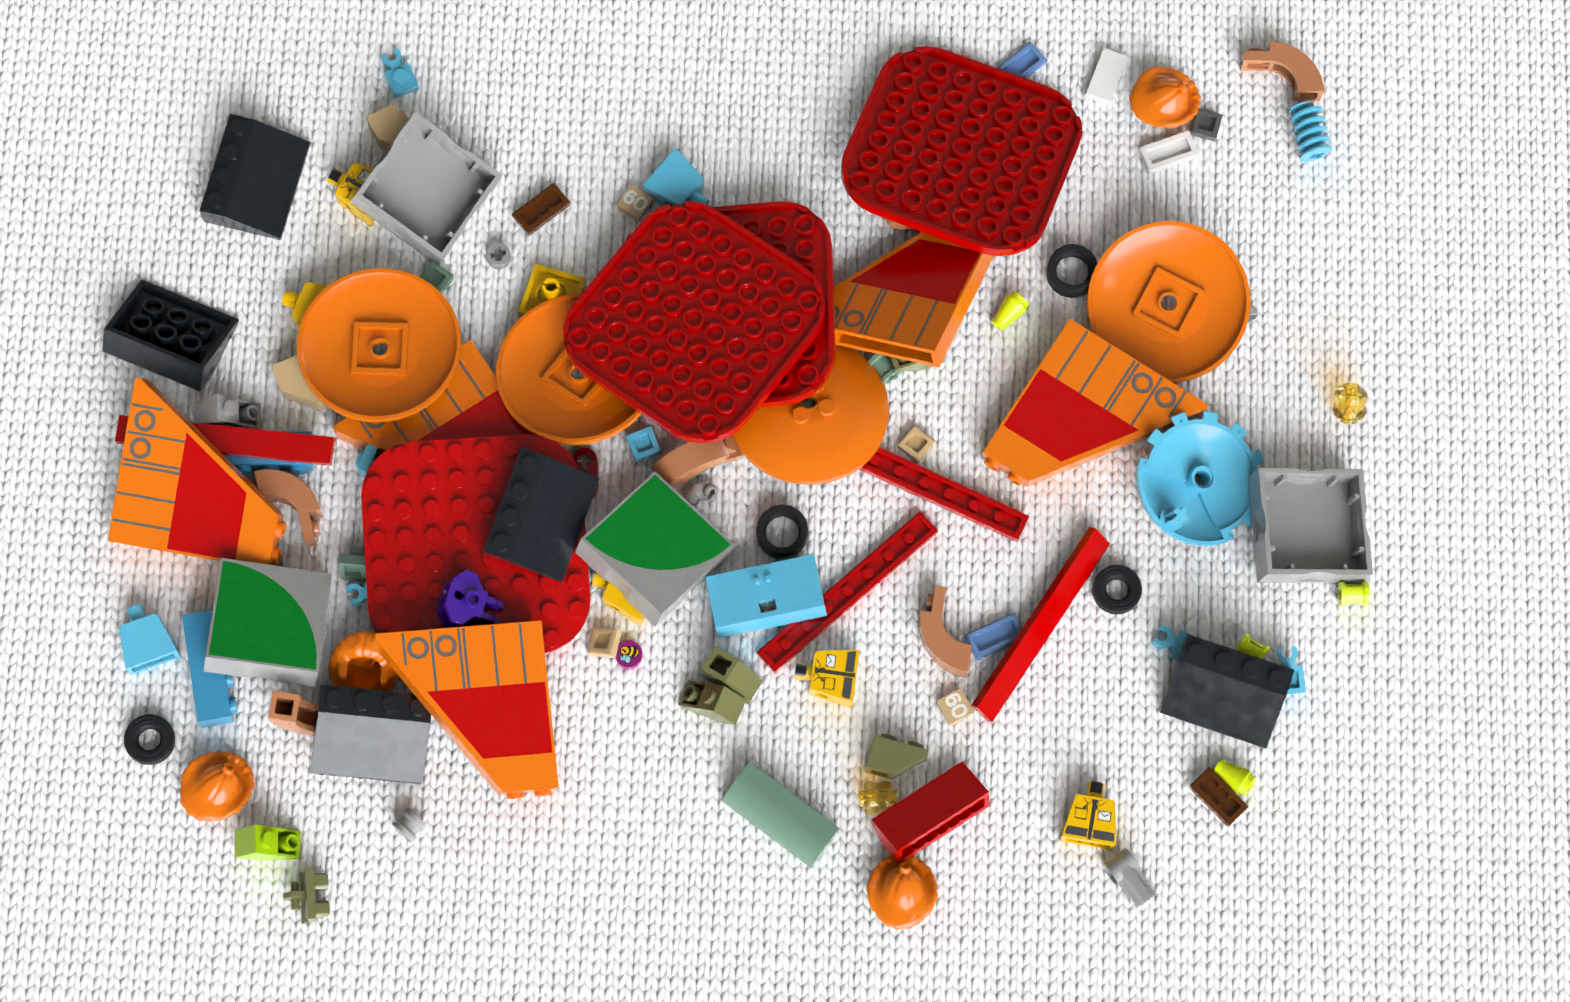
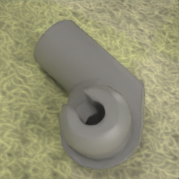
[683,483,718,506]

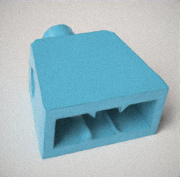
[643,149,710,206]
[119,604,181,675]

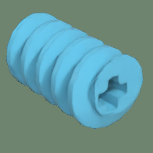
[1289,102,1332,162]

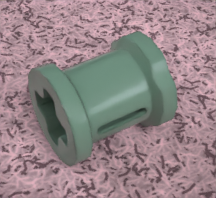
[868,354,902,385]

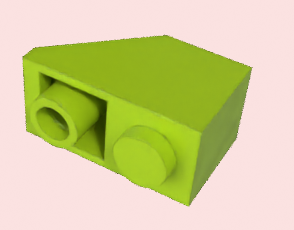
[234,825,301,861]

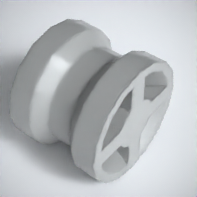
[392,808,427,843]

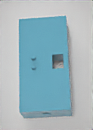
[706,554,827,638]

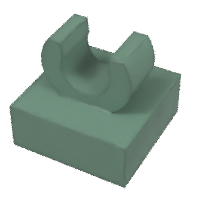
[338,546,366,581]

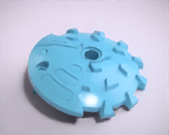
[1136,411,1264,546]

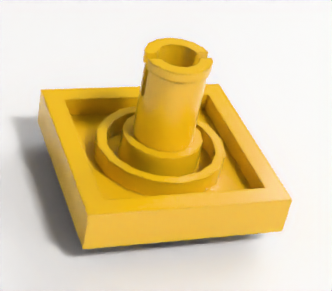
[518,264,586,316]

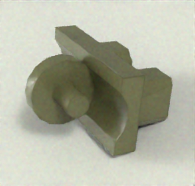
[283,868,330,924]

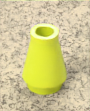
[991,291,1029,332]
[1214,759,1257,796]

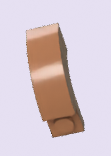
[1240,41,1324,101]
[651,436,744,488]
[254,469,323,547]
[919,586,972,678]
[268,690,316,736]

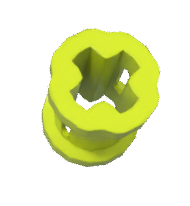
[1337,581,1370,606]
[1236,632,1270,659]

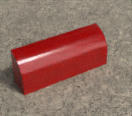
[871,761,990,865]

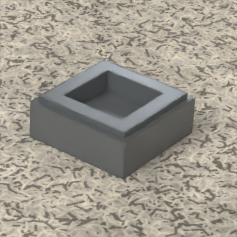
[1190,108,1223,142]

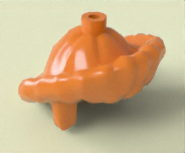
[1129,66,1201,128]
[328,631,398,691]
[179,750,255,822]
[866,856,938,930]

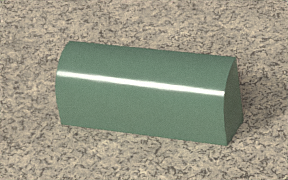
[722,761,839,869]

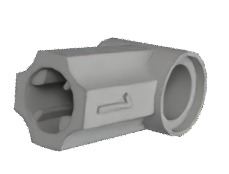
[1103,848,1157,908]

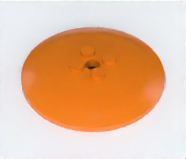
[1087,221,1250,383]
[297,268,461,422]
[496,293,641,445]
[731,345,889,484]

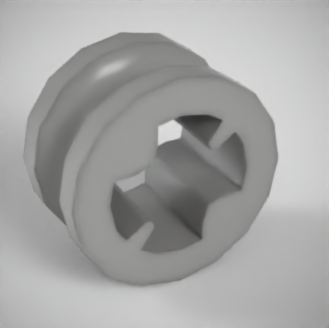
[486,242,511,269]

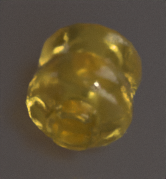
[1332,382,1368,424]
[858,781,898,816]

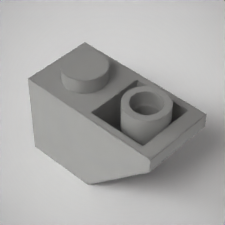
[197,394,261,429]

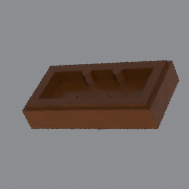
[512,183,571,236]
[1188,767,1249,827]

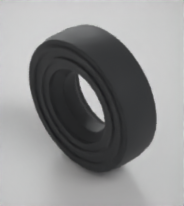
[1092,565,1142,615]
[124,714,175,765]

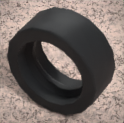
[1046,244,1097,298]
[756,504,808,559]

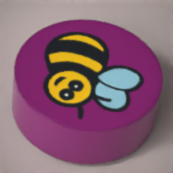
[615,640,643,670]

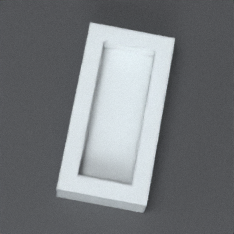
[1085,48,1129,106]
[1139,130,1199,174]

